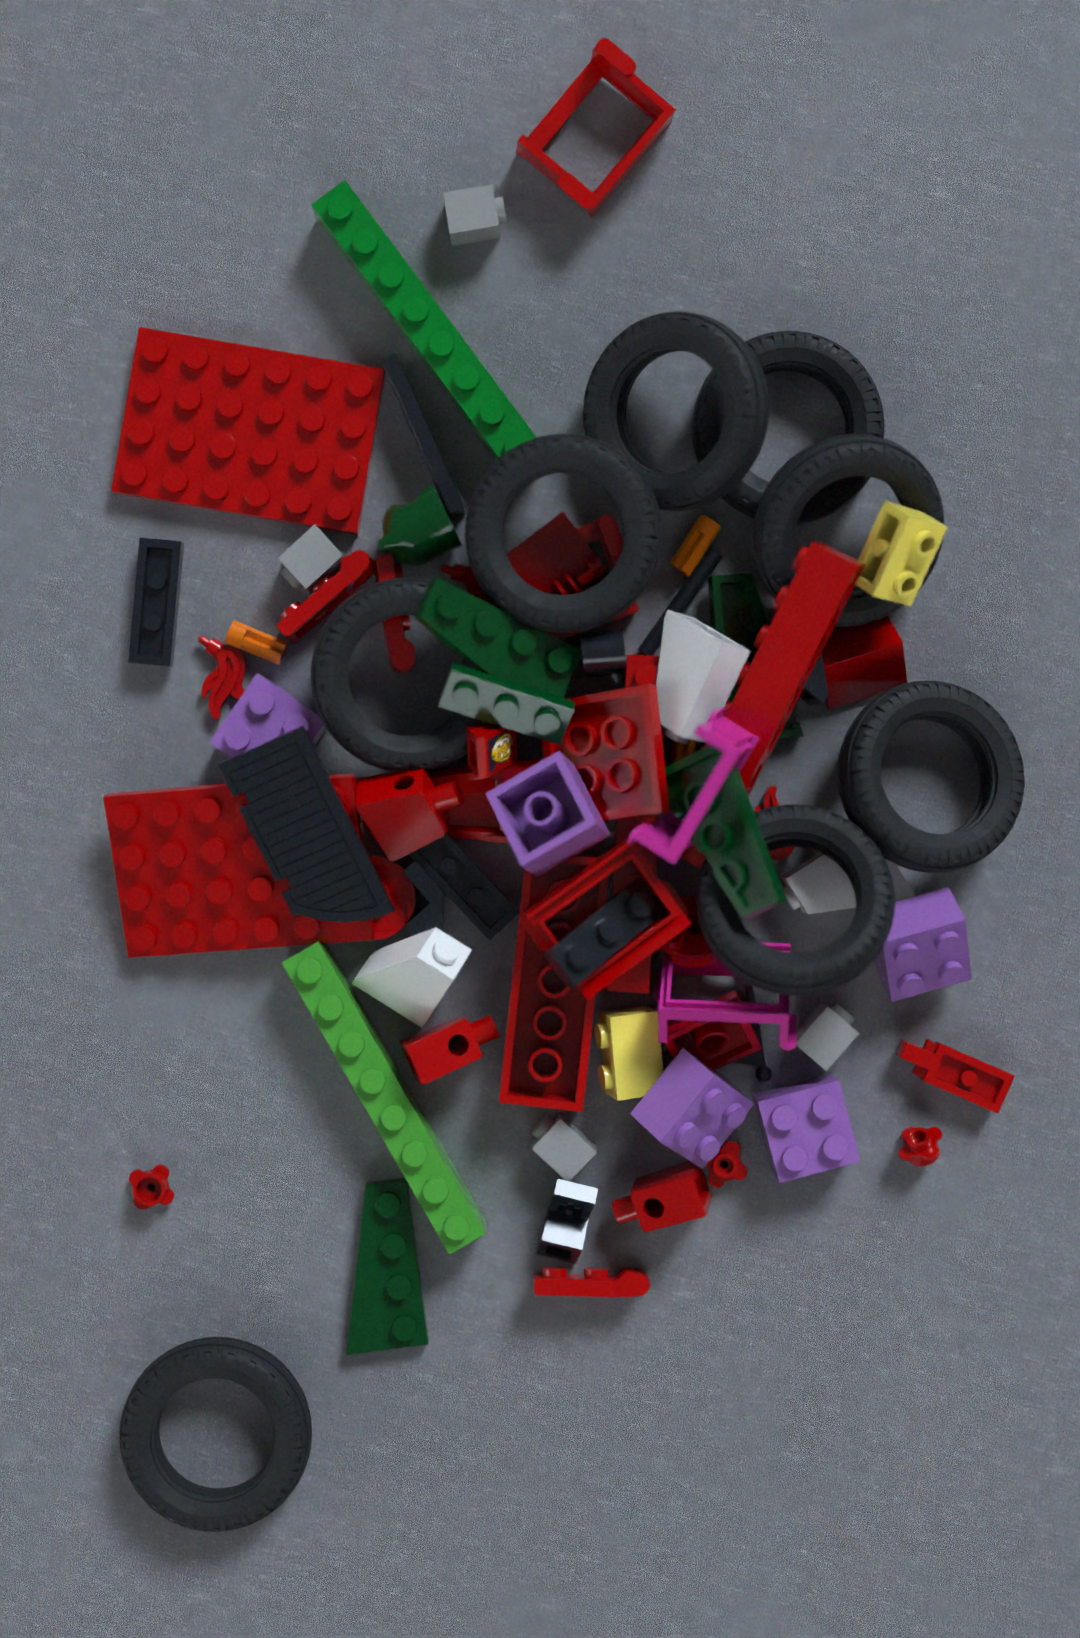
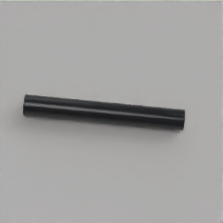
[637,548,722,656]

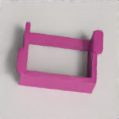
[627,708,760,865]
[654,942,797,1051]

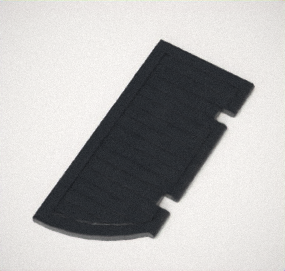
[217,725,395,922]

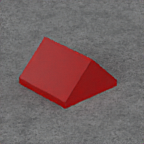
[822,616,907,710]
[664,990,763,1070]

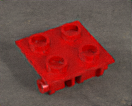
[507,511,609,595]

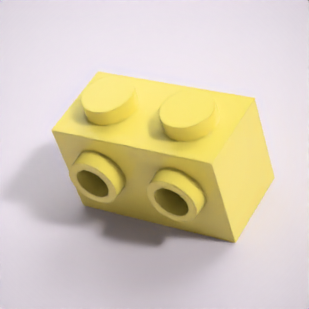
[856,501,948,606]
[594,1006,664,1101]

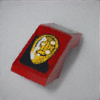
[466,723,517,779]

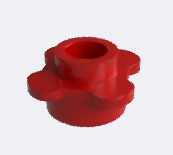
[898,1127,943,1166]
[706,1140,748,1188]
[129,1164,175,1210]

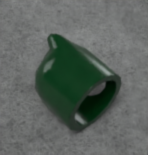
[377,484,462,566]

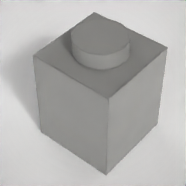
[442,184,507,246]
[278,524,344,593]
[796,1002,859,1072]
[531,1112,597,1182]

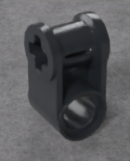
[580,630,627,678]

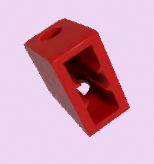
[355,768,464,862]
[399,1014,500,1085]
[612,1160,712,1232]

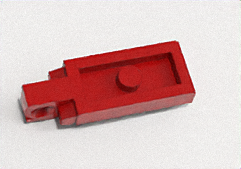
[895,1039,1015,1113]

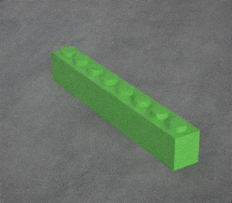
[282,941,487,1255]

